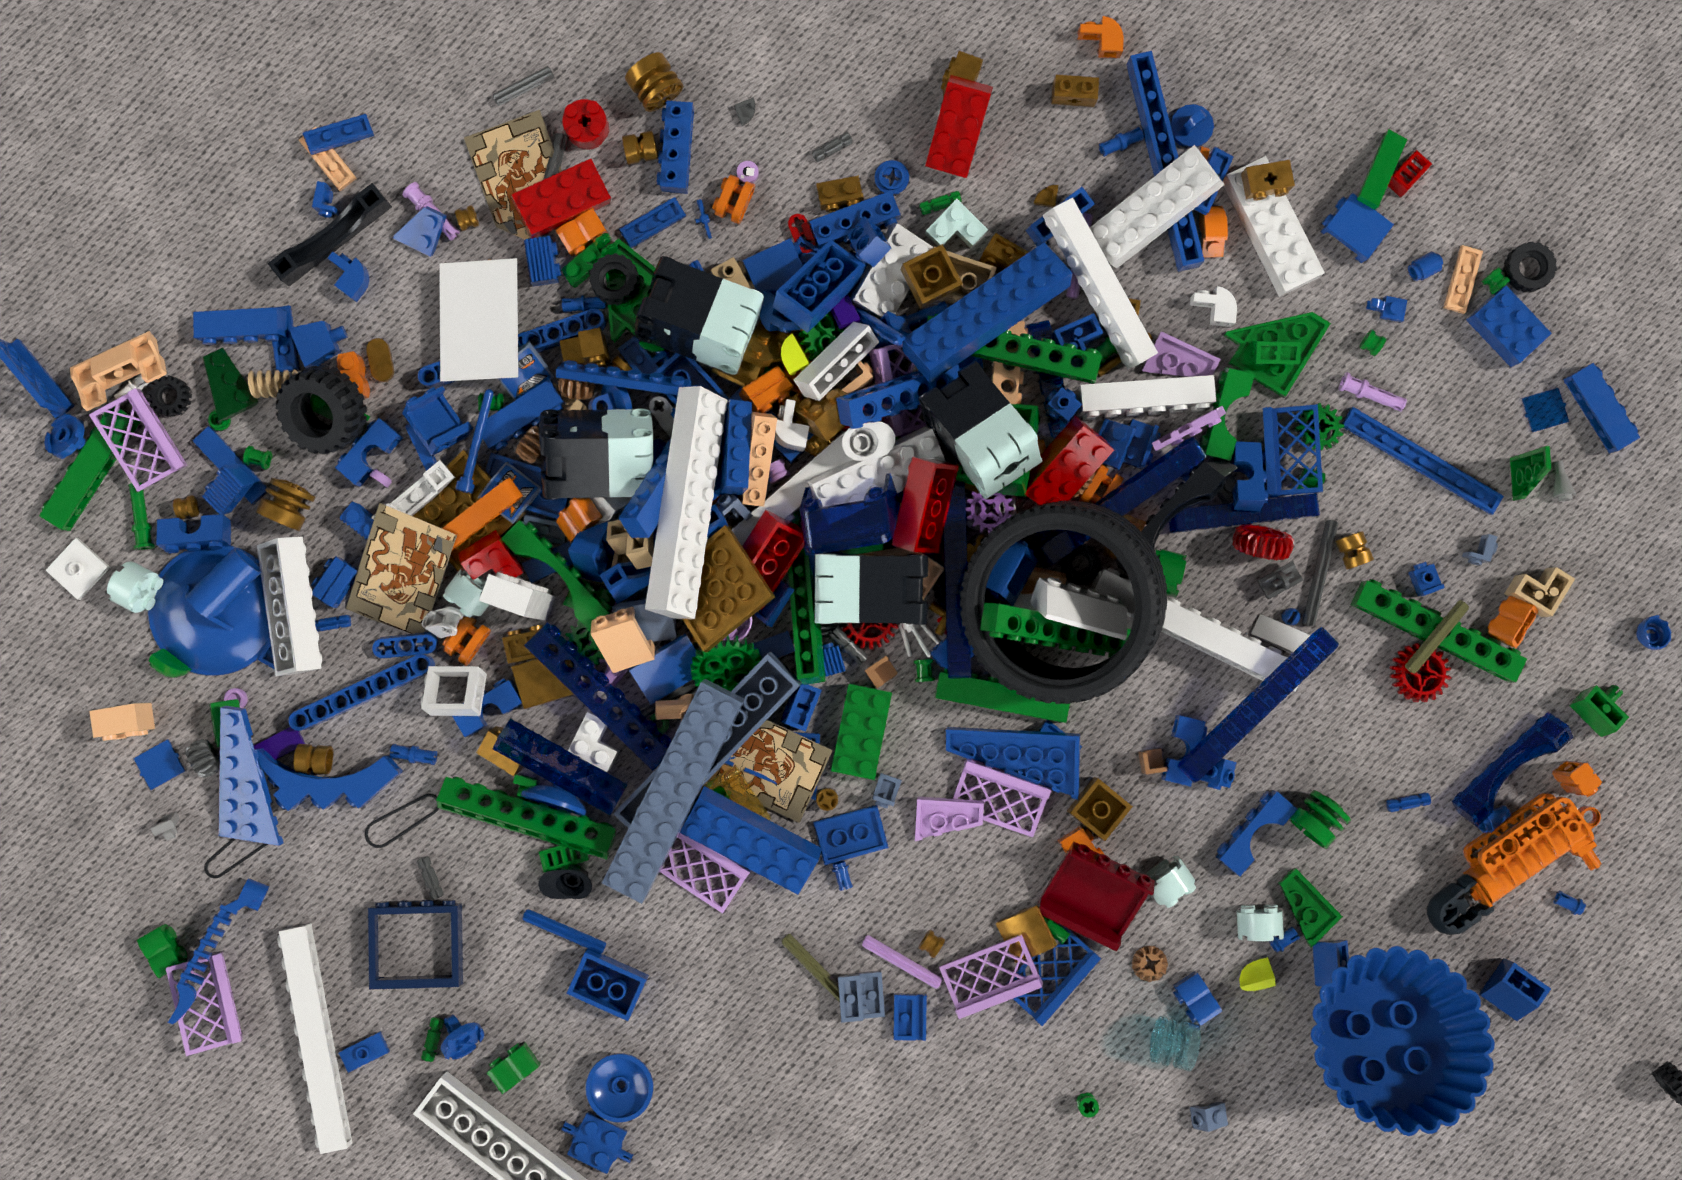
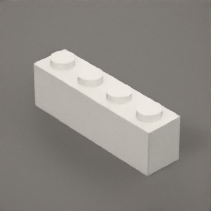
[794,322,879,401]

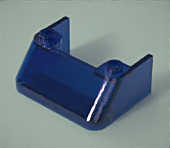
[800,473,900,554]

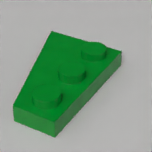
[1278,868,1343,948]

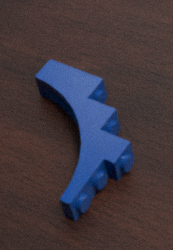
[257,748,403,811]

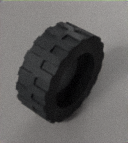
[1503,242,1557,292]
[589,253,640,306]

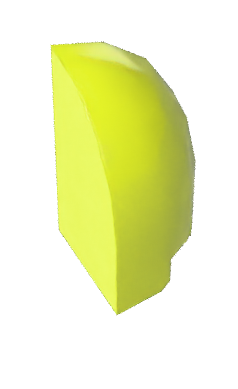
[781,334,810,375]
[1239,957,1276,991]

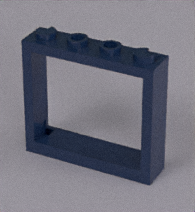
[368,899,463,990]

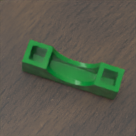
[1200,367,1255,460]

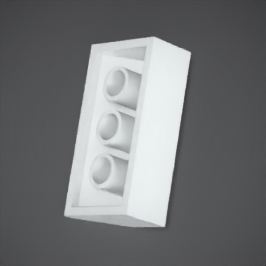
[1030,577,1127,640]

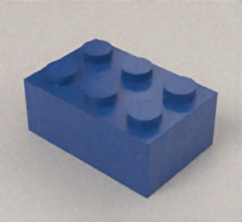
[1466,285,1552,367]
[566,949,649,1021]

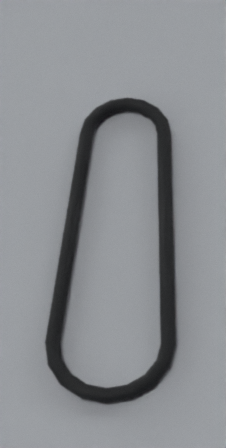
[365,793,439,848]
[204,838,268,879]

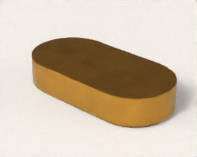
[366,338,394,382]

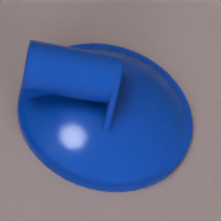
[148,546,271,676]

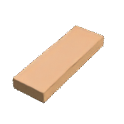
[299,127,357,191]
[1443,245,1483,314]

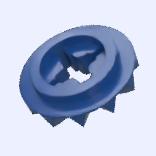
[875,160,909,195]

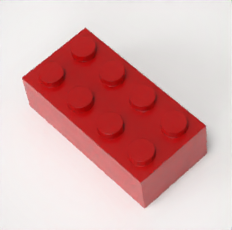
[925,75,993,178]
[511,158,611,239]
[1026,416,1114,505]
[892,457,959,553]
[742,510,810,610]

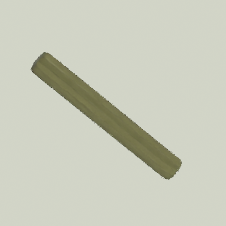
[1405,600,1469,674]
[781,934,840,1002]

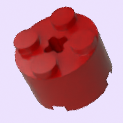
[562,99,609,150]

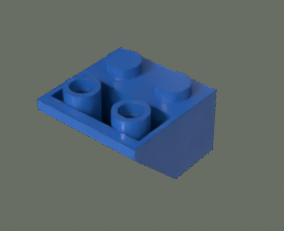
[568,521,615,583]
[1479,958,1551,1021]

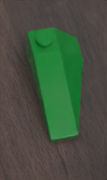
[1510,446,1551,501]

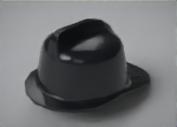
[538,864,592,899]

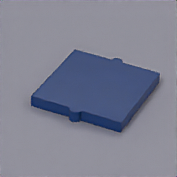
[133,739,185,790]

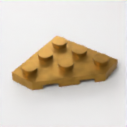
[742,320,822,368]

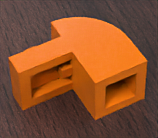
[1077,16,1124,58]
[1199,206,1228,258]

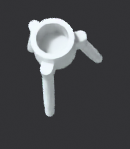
[898,623,940,657]

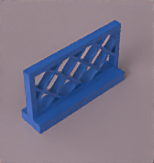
[0,339,75,419]
[1263,404,1323,498]
[1006,924,1101,1026]

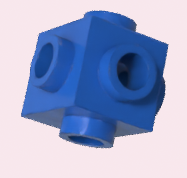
[1045,387,1082,424]
[1200,754,1237,790]

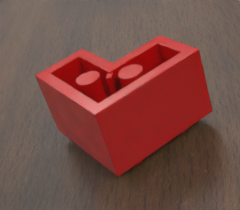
[458,530,523,580]

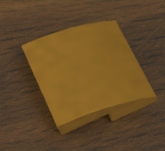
[995,905,1057,963]

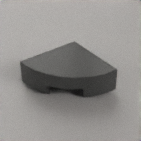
[734,97,755,126]

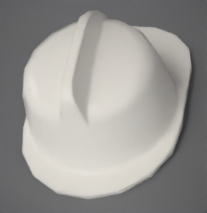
[842,422,895,461]

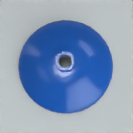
[520,782,586,816]
[586,1053,654,1122]

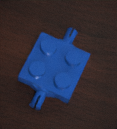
[561,1112,634,1174]

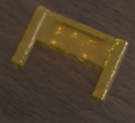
[700,765,771,820]

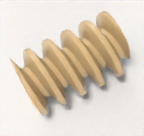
[248,369,298,398]

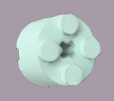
[107,561,163,613]
[443,568,490,618]
[1146,856,1196,908]
[1236,904,1284,941]

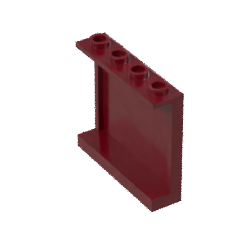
[1037,841,1155,952]

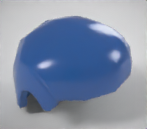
[1636,615,1671,650]

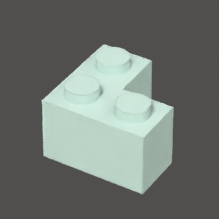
[925,199,988,248]

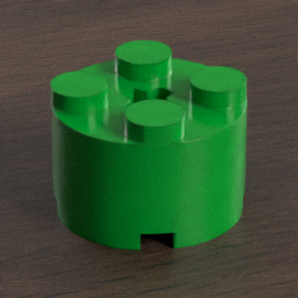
[1155,549,1187,598]

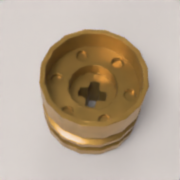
[625,52,684,112]
[256,478,316,531]

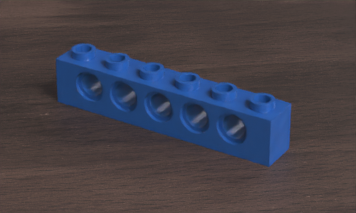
[836,364,959,429]

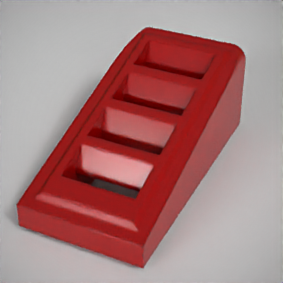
[1388,150,1432,198]

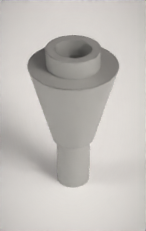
[1553,461,1576,502]

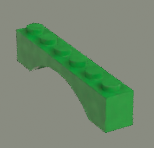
[501,520,613,632]

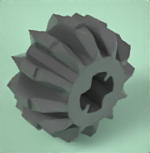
[185,739,220,778]

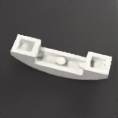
[372,460,455,520]

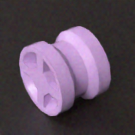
[769,459,791,484]

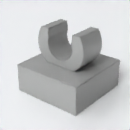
[150,811,180,841]

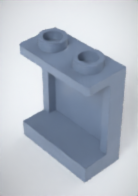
[612,599,677,642]

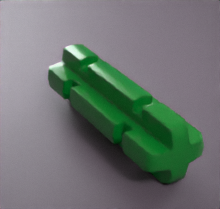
[919,191,962,215]
[421,1017,444,1062]

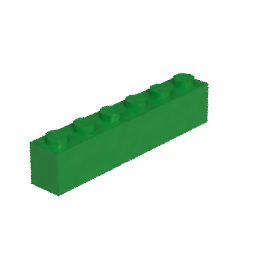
[39,406,141,531]
[788,548,826,685]
[934,669,1070,723]

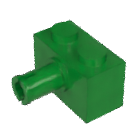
[1569,685,1629,737]

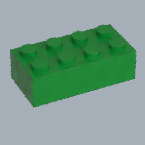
[831,684,892,780]

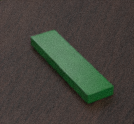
[1356,129,1407,210]

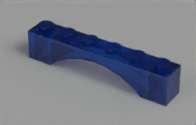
[1452,712,1573,827]

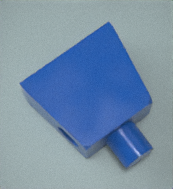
[289,321,348,368]

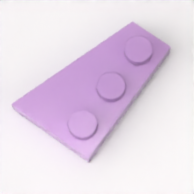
[1141,332,1221,377]
[1152,406,1226,451]
[915,796,984,841]

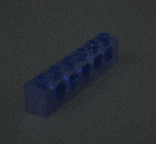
[492,718,628,815]

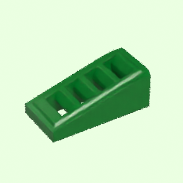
[539,845,589,873]

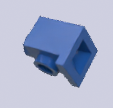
[1408,561,1445,597]

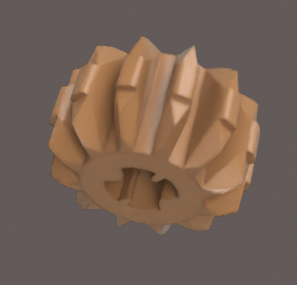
[558,378,596,400]
[516,425,542,464]

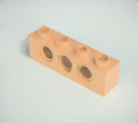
[991,321,1028,404]
[738,412,777,507]

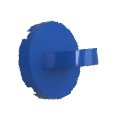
[1170,104,1214,148]
[588,385,632,410]
[440,1014,485,1060]

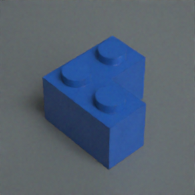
[1051,313,1103,368]

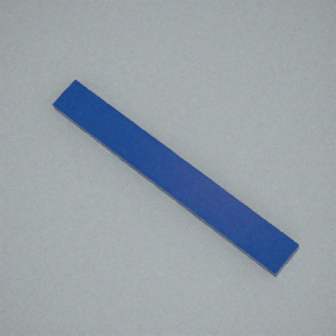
[1342,407,1504,515]

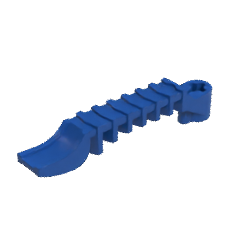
[167,878,270,1024]

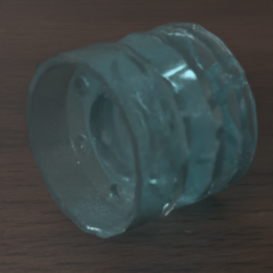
[1150,1016,1201,1072]

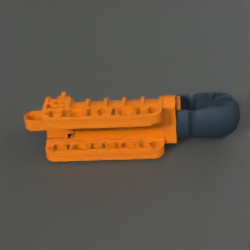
[1427,793,1602,935]

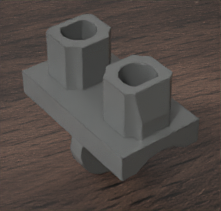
[1257,561,1303,600]

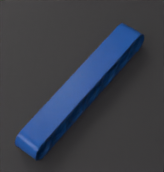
[289,654,435,731]

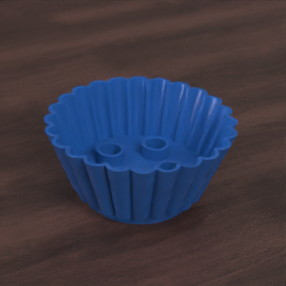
[1311,946,1495,1136]

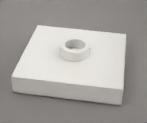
[46,538,110,600]

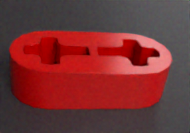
[788,214,816,253]

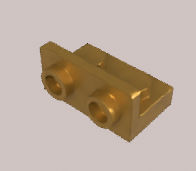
[816,175,864,212]
[979,233,1029,274]
[502,625,553,664]

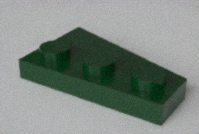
[203,347,259,424]

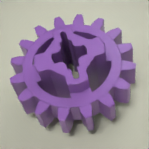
[965,491,1014,534]

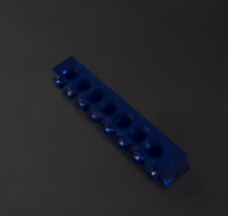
[524,622,672,771]

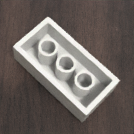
[850,223,933,319]

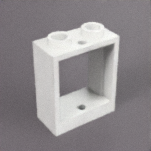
[421,666,487,716]

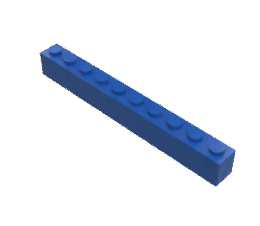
[1126,51,1204,272]

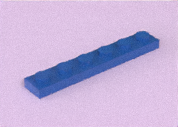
[556,360,691,395]

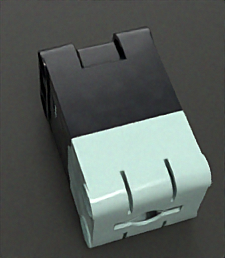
[635,256,764,375]
[918,361,1042,499]
[539,408,653,499]
[815,554,928,625]

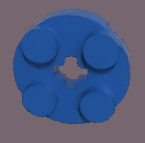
[44,414,85,459]

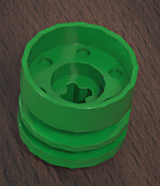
[1289,790,1351,849]

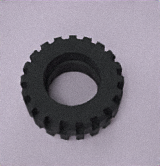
[276,365,367,455]

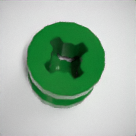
[1481,267,1510,295]
[1359,329,1387,357]

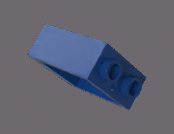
[986,539,1038,606]

